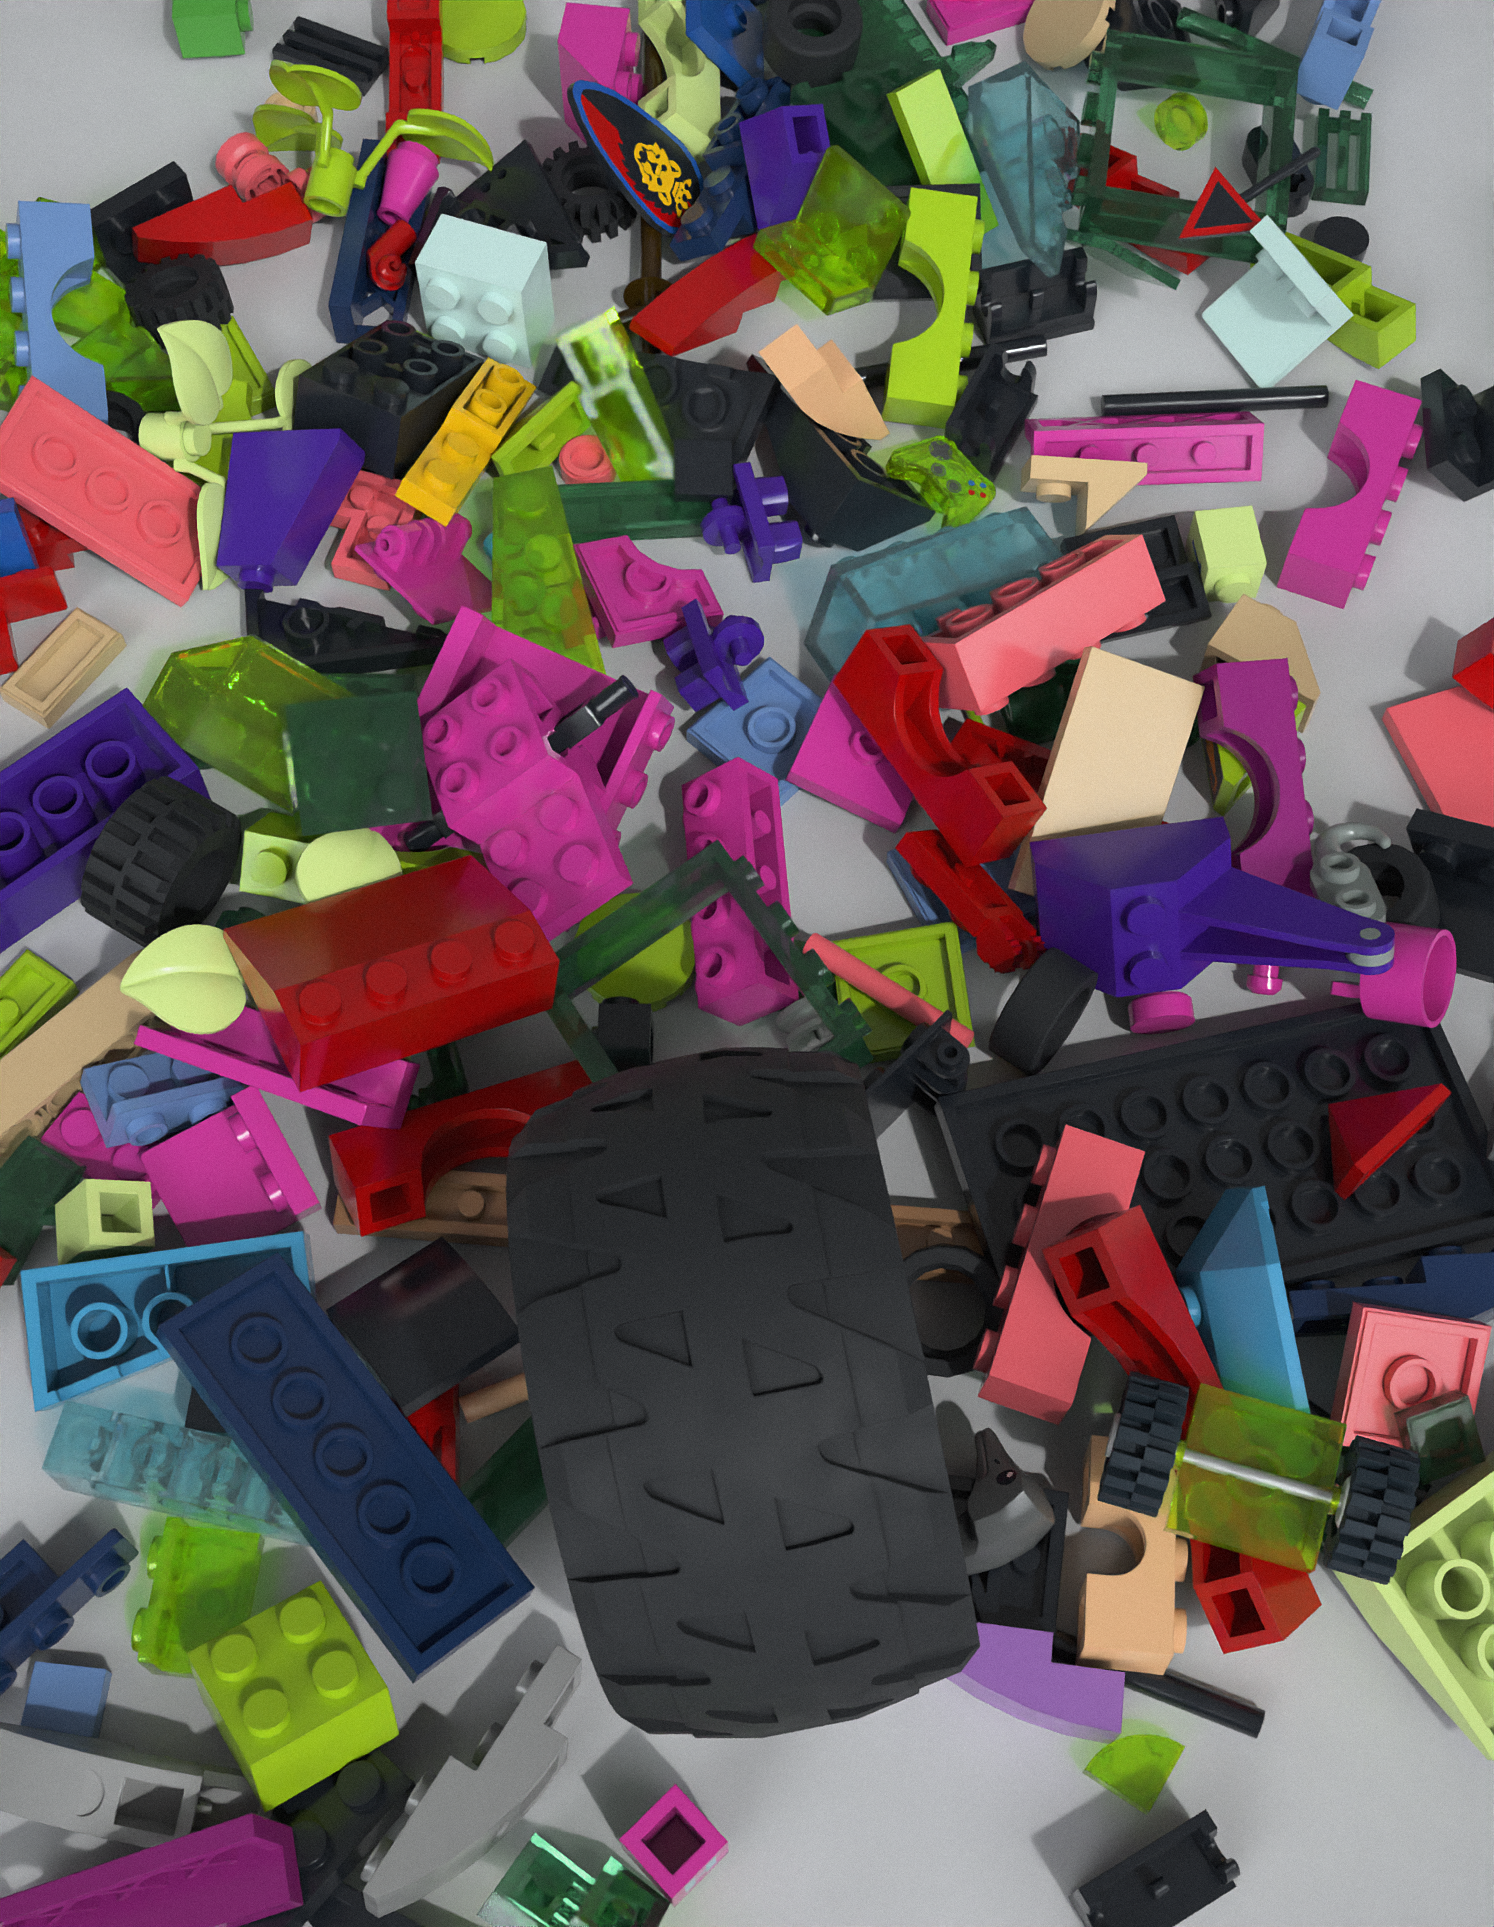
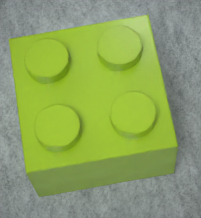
[186,1580,400,1813]

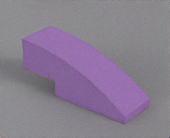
[947,1622,1125,1745]

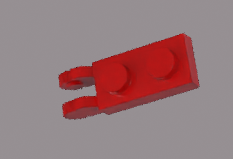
[895,829,1047,974]

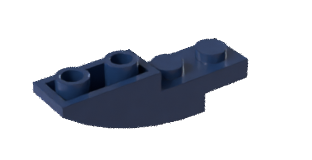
[669,76,791,262]
[1287,1246,1494,1338]

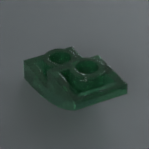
[0,1135,87,1286]

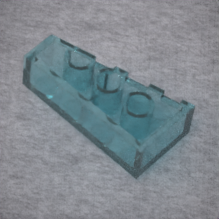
[803,506,1064,682]

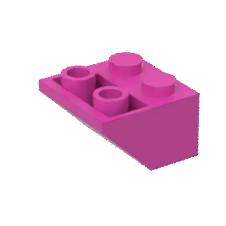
[557,2,642,145]

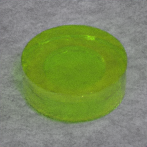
[1154,92,1208,151]

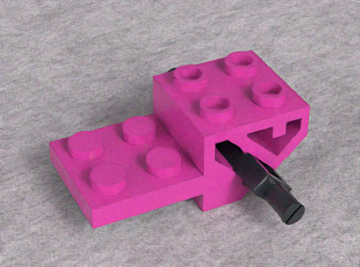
[403,658,639,942]

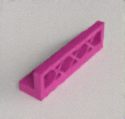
[1025,411,1264,485]
[134,1004,421,1129]

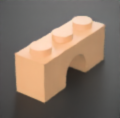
[1075,1435,1188,1675]

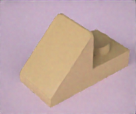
[1020,455,1148,536]

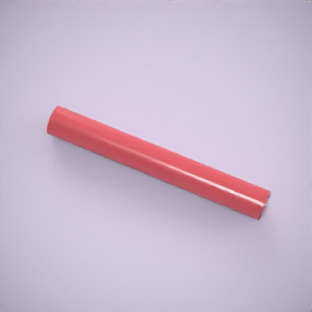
[802,933,974,1048]

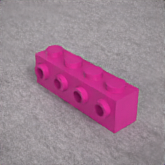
[681,757,799,1026]

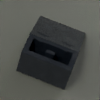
[293,320,485,480]

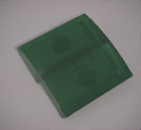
[476,1833,670,1927]

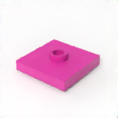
[785,674,914,834]

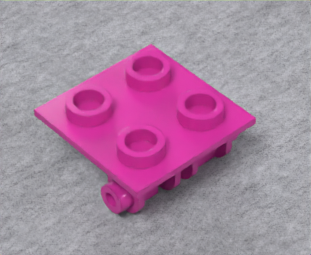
[354,513,512,625]

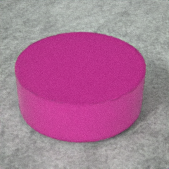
[1127,991,1195,1035]

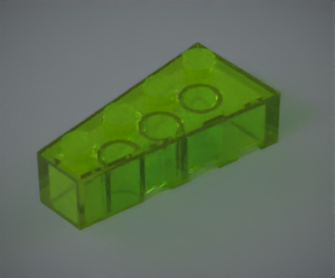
[492,465,606,675]

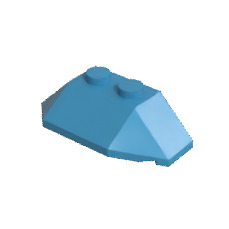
[1175,1186,1321,1470]

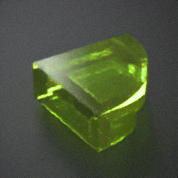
[1082,1734,1185,1814]

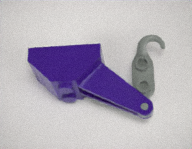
[1029,816,1395,997]

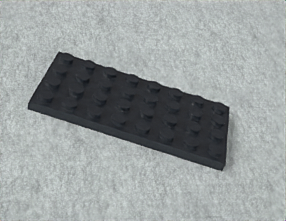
[934,1002,1494,1337]

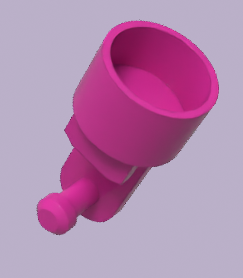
[1246,922,1457,1028]

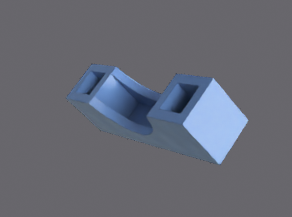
[1288,0,1382,110]
[5,201,108,425]

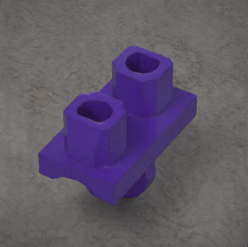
[700,462,803,583]
[663,599,764,712]

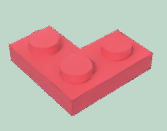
[330,470,423,591]

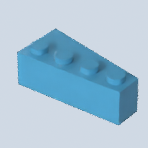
[20,1231,318,1412]

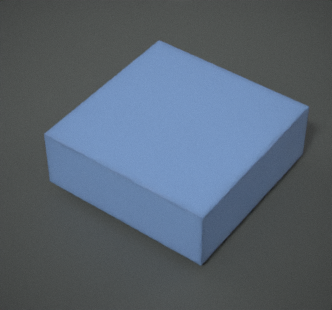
[21,1661,112,1738]

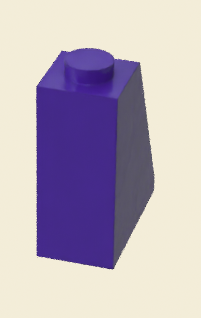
[216,428,365,593]

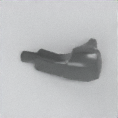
[957,1428,1056,1575]

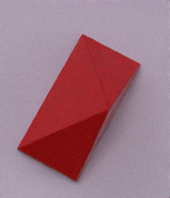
[1328,1083,1452,1200]

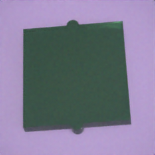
[1060,228,1181,290]

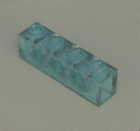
[41,1400,311,1547]

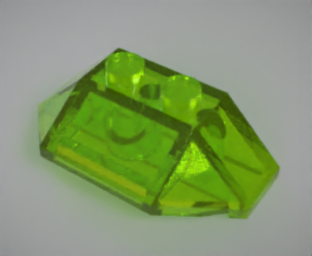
[142,634,386,830]

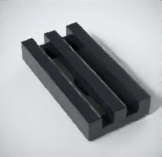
[272,16,389,96]

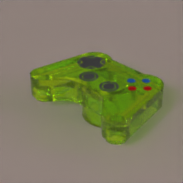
[885,435,996,539]

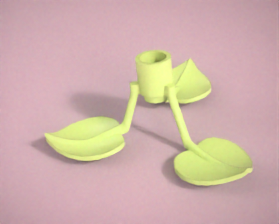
[139,320,312,590]
[120,828,411,1061]

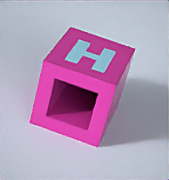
[619,1784,729,1907]

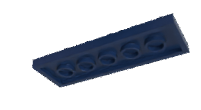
[156,1252,535,1684]

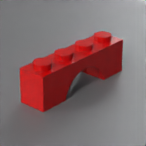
[833,624,1047,867]
[328,1058,595,1237]

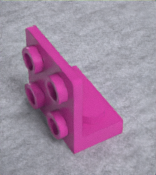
[140,1086,322,1247]

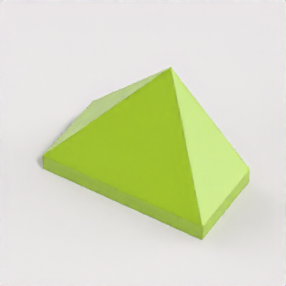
[491,381,594,497]

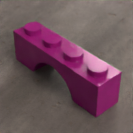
[1193,658,1315,898]

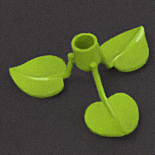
[252,60,494,217]

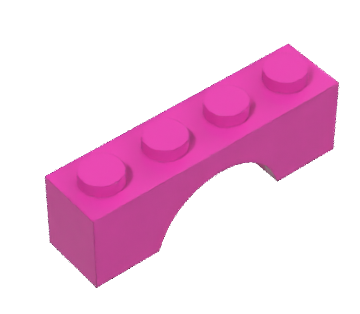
[1277,380,1424,610]

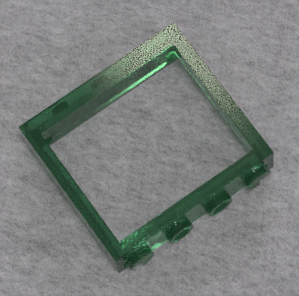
[1071,29,1299,264]
[546,840,874,1083]

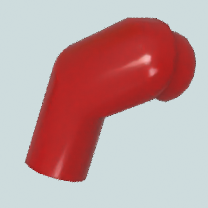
[366,220,417,291]

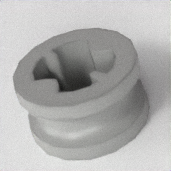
[776,994,841,1051]

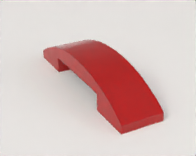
[386,0,444,164]

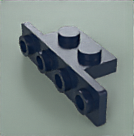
[0,1528,139,1696]

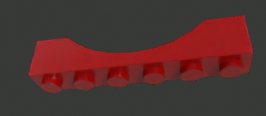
[1042,1205,1322,1654]

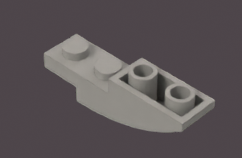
[360,1644,582,1918]
[0,1722,273,1848]

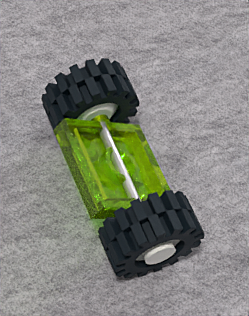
[1097,1371,1420,1585]

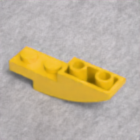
[394,357,537,527]

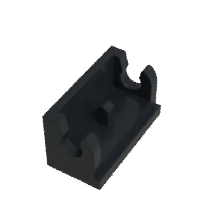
[972,246,1097,344]
[941,343,1039,483]
[1068,1809,1240,1927]

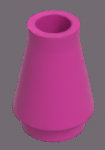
[377,141,439,226]

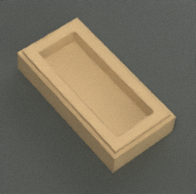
[0,607,127,729]

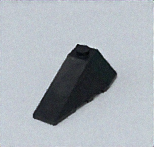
[746,354,936,552]

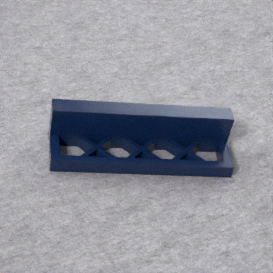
[328,139,432,344]

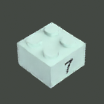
[415,214,555,368]

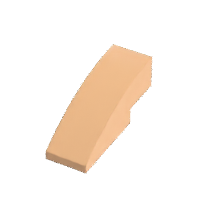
[758,324,890,440]

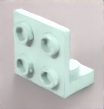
[1202,215,1353,388]

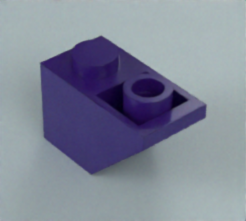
[739,104,833,235]

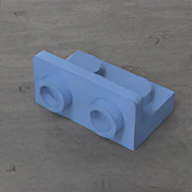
[80,1053,243,1148]

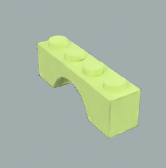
[638,0,721,164]

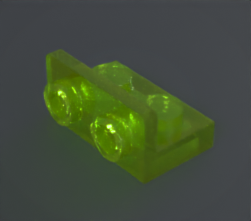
[131,1516,265,1679]

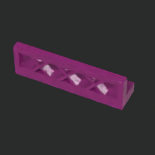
[0,1813,304,1927]

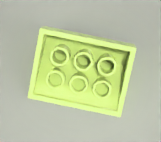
[1333,1451,1494,1761]

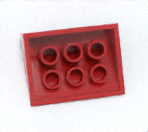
[223,855,560,1093]

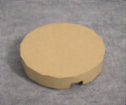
[1023,0,1116,71]

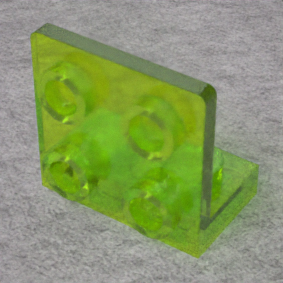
[753,145,911,316]

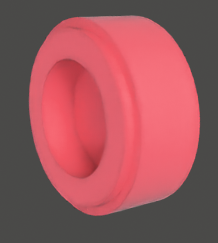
[559,435,617,493]

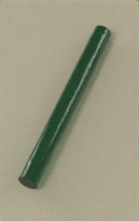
[1175,6,1374,110]

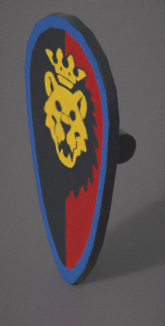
[567,80,704,238]

